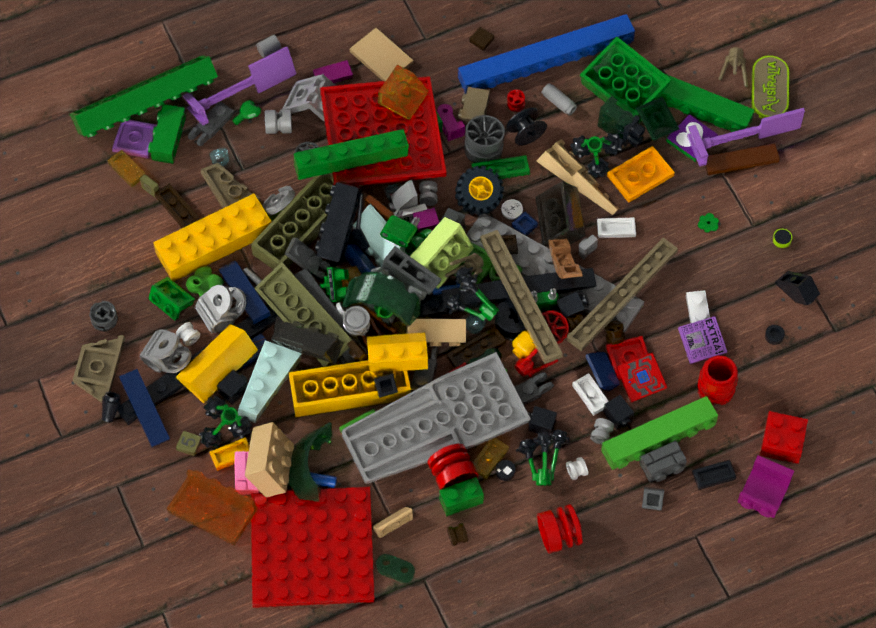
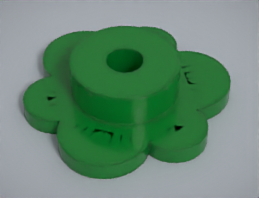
[698,213,719,233]

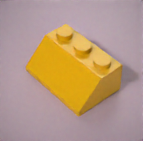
[367,332,428,373]

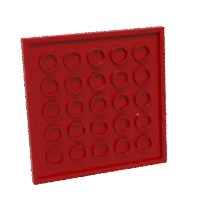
[320,76,446,186]
[251,487,375,608]

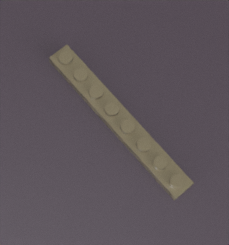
[480,230,563,364]
[567,238,678,352]

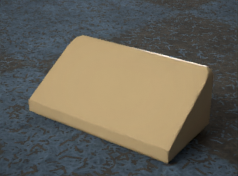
[372,507,413,538]

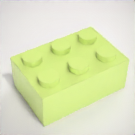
[410,217,474,289]

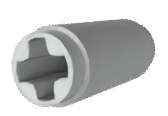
[542,83,577,116]

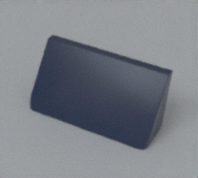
[344,244,376,284]
[586,352,620,391]

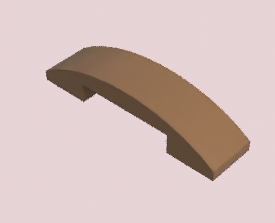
[548,238,582,279]

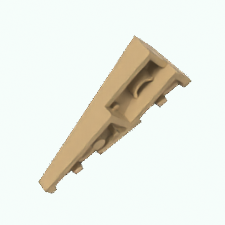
[536,139,619,215]

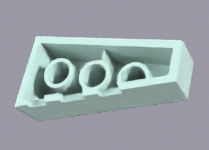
[238,340,302,423]

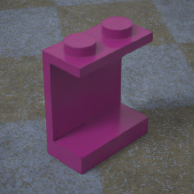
[737,455,794,518]

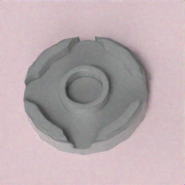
[262,186,295,216]

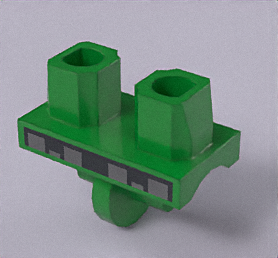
[319,267,351,302]

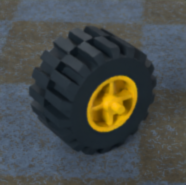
[455,166,504,216]

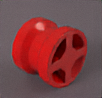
[507,89,525,112]

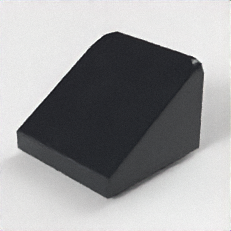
[373,373,398,398]

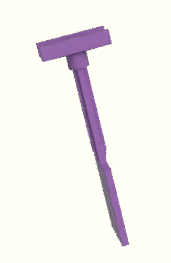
[183,46,296,126]
[687,108,805,167]

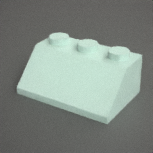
[353,204,405,267]

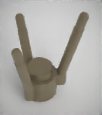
[719,47,748,87]
[445,253,484,277]

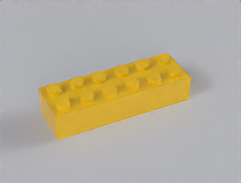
[153,194,272,282]
[289,360,411,417]

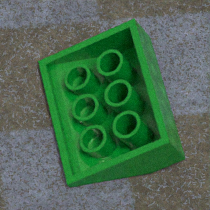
[580,36,672,123]

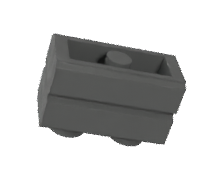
[639,441,687,482]

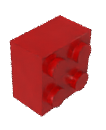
[760,411,808,464]

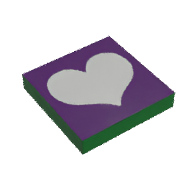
[666,114,718,162]

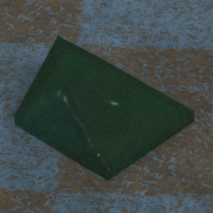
[636,97,679,143]

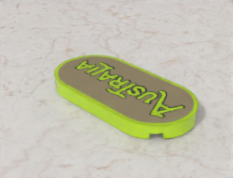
[751,56,789,118]

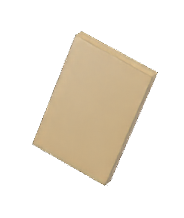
[350,28,413,81]

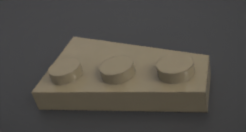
[201,163,260,209]

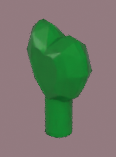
[232,100,261,126]

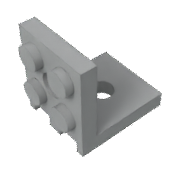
[283,74,336,122]

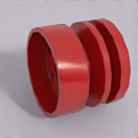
[427,443,479,490]
[537,504,583,554]

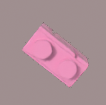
[234,451,259,495]

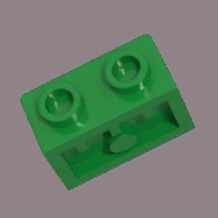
[148,277,195,321]

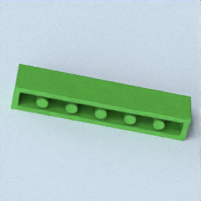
[601,396,718,470]

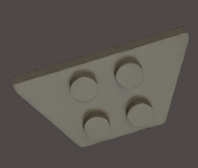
[73,335,125,403]

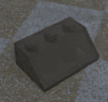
[535,181,585,247]
[272,321,344,364]

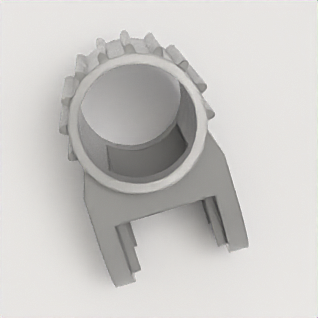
[195,285,246,334]
[140,330,192,373]

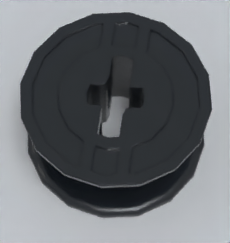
[506,108,547,146]
[494,299,527,341]

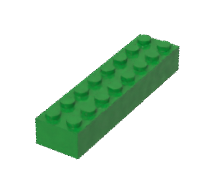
[70,55,218,138]

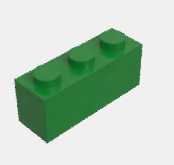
[148,104,186,164]

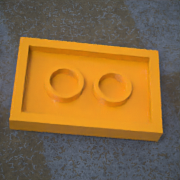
[607,146,675,203]

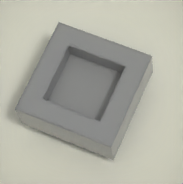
[578,234,598,260]

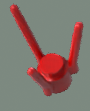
[514,348,559,377]

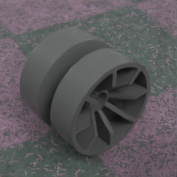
[464,115,505,163]

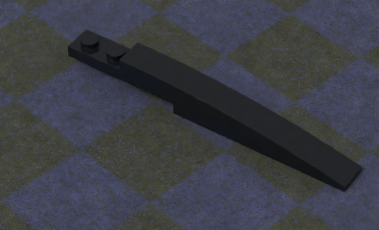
[405,268,597,319]

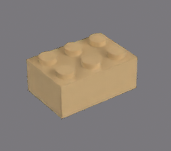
[245,422,294,497]

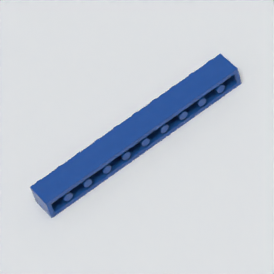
[458,14,635,94]

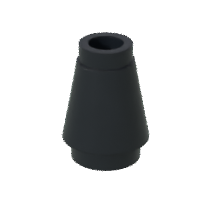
[102,392,121,422]

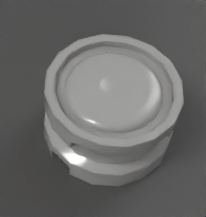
[343,306,370,337]

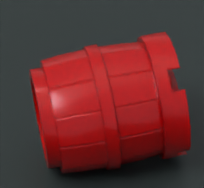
[697,356,738,405]

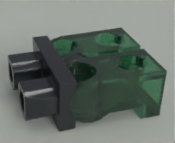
[597,96,646,148]

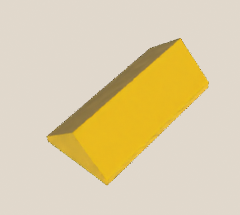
[176,324,258,404]

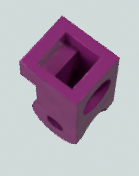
[437,104,465,142]

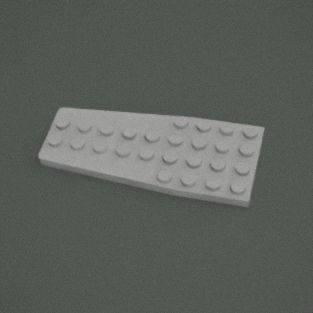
[342,352,531,484]

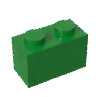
[439,477,484,517]

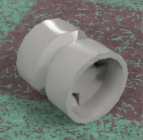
[265,109,292,134]

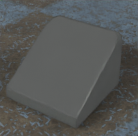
[642,487,664,511]

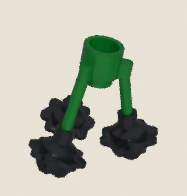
[570,133,623,178]
[446,266,499,321]
[200,396,252,449]
[516,430,571,486]

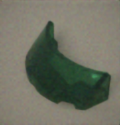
[342,272,421,326]
[288,422,333,501]

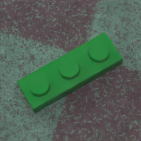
[472,155,530,179]

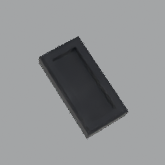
[692,460,736,490]

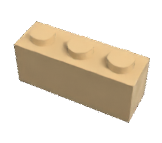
[406,319,466,346]

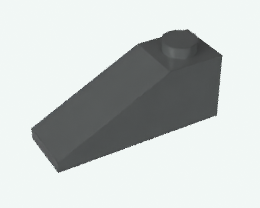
[382,246,441,294]

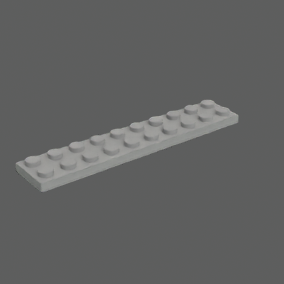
[466,214,644,334]

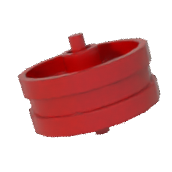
[542,311,569,344]

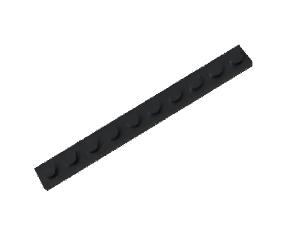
[117,304,281,425]

